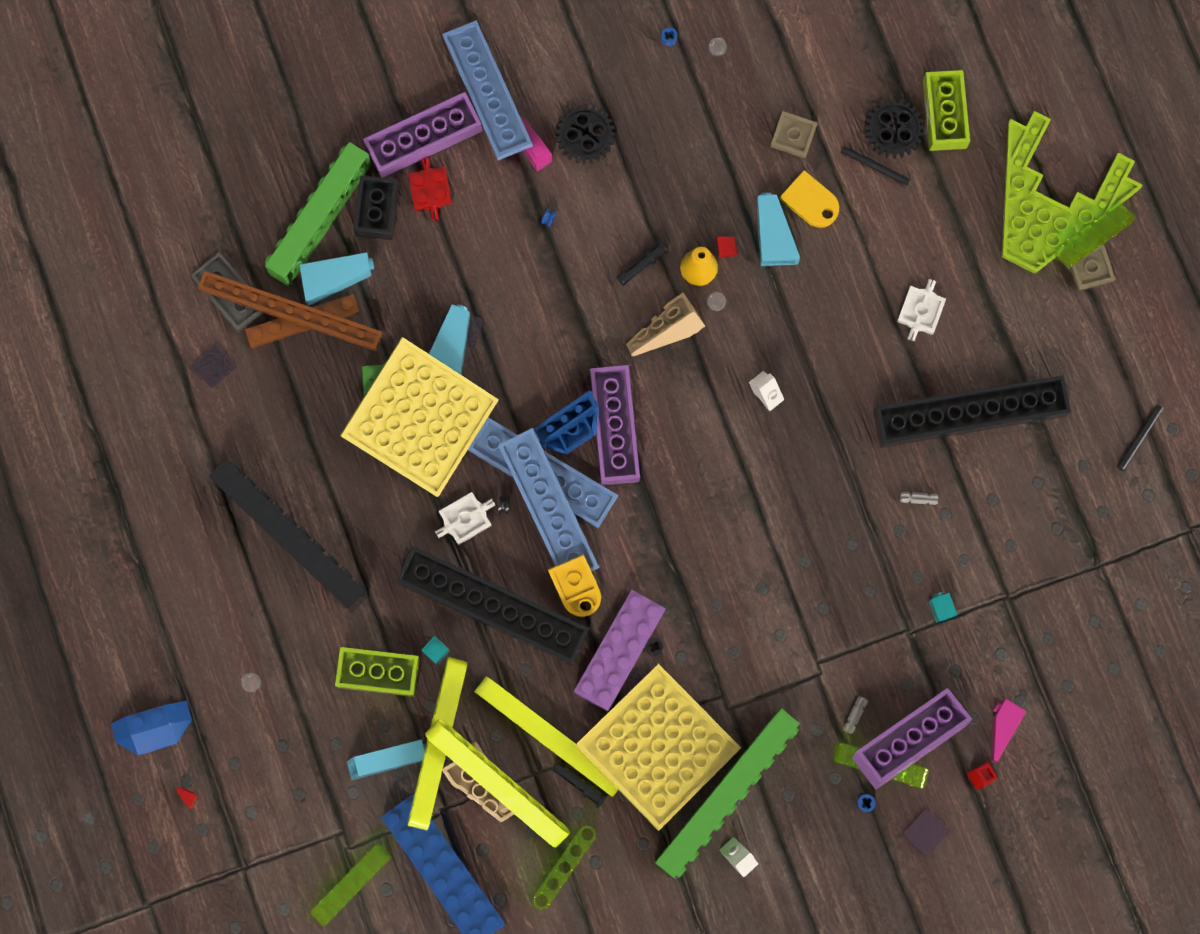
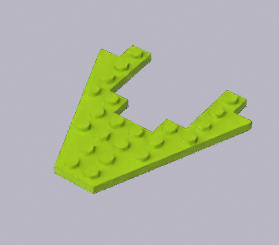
[1002,111,1143,274]

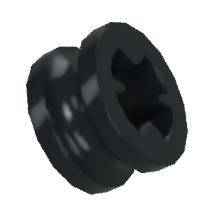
[498,496,509,514]
[646,638,664,656]

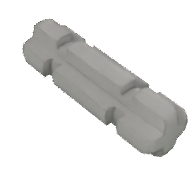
[900,492,938,505]
[843,696,868,734]

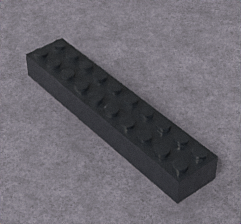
[873,375,1071,448]
[208,460,368,613]
[396,546,589,666]

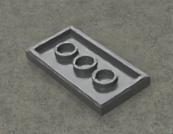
[190,252,264,333]

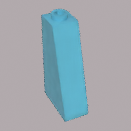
[756,193,800,266]
[300,253,374,306]
[429,304,470,375]
[347,740,426,781]

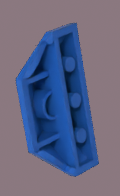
[534,391,599,454]
[111,701,192,755]

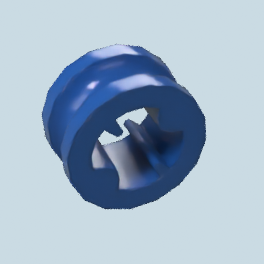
[661,27,678,46]
[541,208,557,227]
[857,794,876,812]

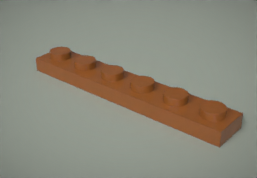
[245,294,360,349]

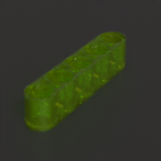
[1054,203,1135,268]
[832,742,930,789]
[533,826,596,910]
[309,843,392,927]

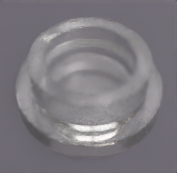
[708,38,727,56]
[707,292,726,311]
[241,673,261,692]

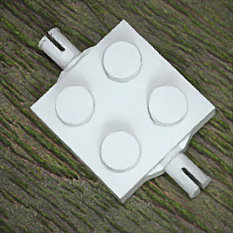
[897,279,946,341]
[435,492,496,545]

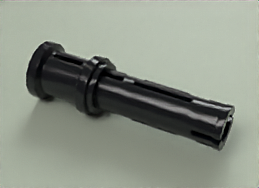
[616,240,668,286]
[553,761,609,808]

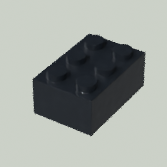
[353,176,399,240]

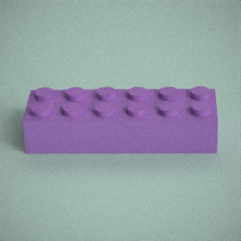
[363,92,482,178]
[590,365,640,485]
[574,590,665,712]
[852,688,972,790]

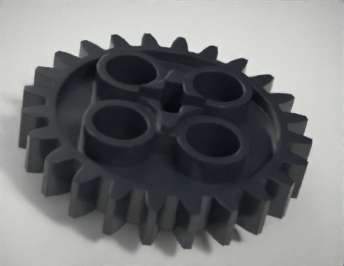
[864,98,925,159]
[555,104,616,165]

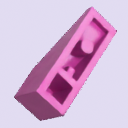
[520,116,552,171]
[990,699,1026,762]

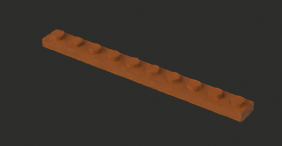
[198,271,383,351]

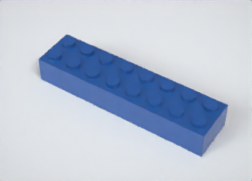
[381,794,506,934]

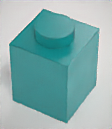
[928,592,957,623]
[421,636,450,665]

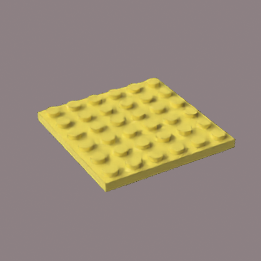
[340,337,499,497]
[575,664,741,831]

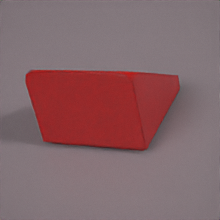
[716,236,737,258]
[968,762,998,790]
[176,787,198,809]

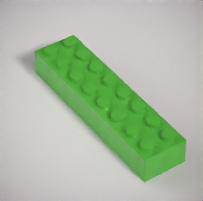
[265,142,372,287]

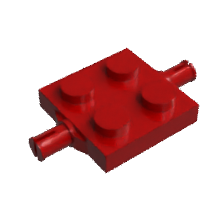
[408,158,452,221]

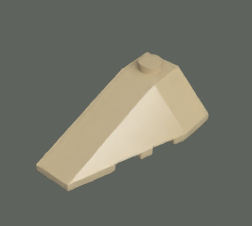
[626,293,705,356]
[442,742,514,822]

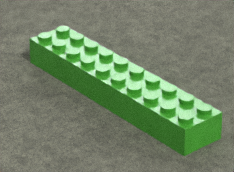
[654,708,800,878]

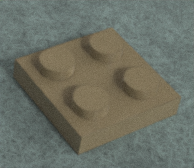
[770,111,817,158]
[1067,244,1116,291]

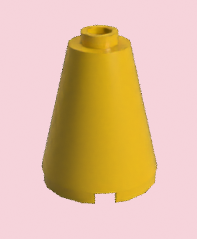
[680,247,718,286]

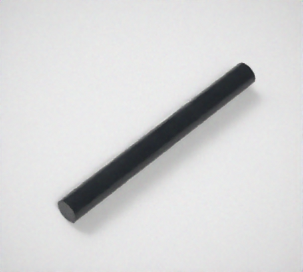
[841,146,911,186]
[1117,405,1164,471]

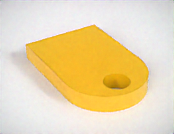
[779,170,839,228]
[548,554,601,617]

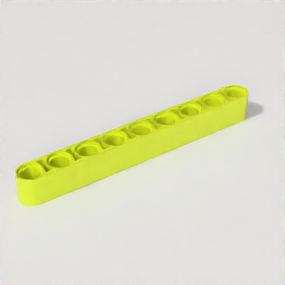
[407,657,468,830]
[474,676,618,797]
[425,719,570,848]

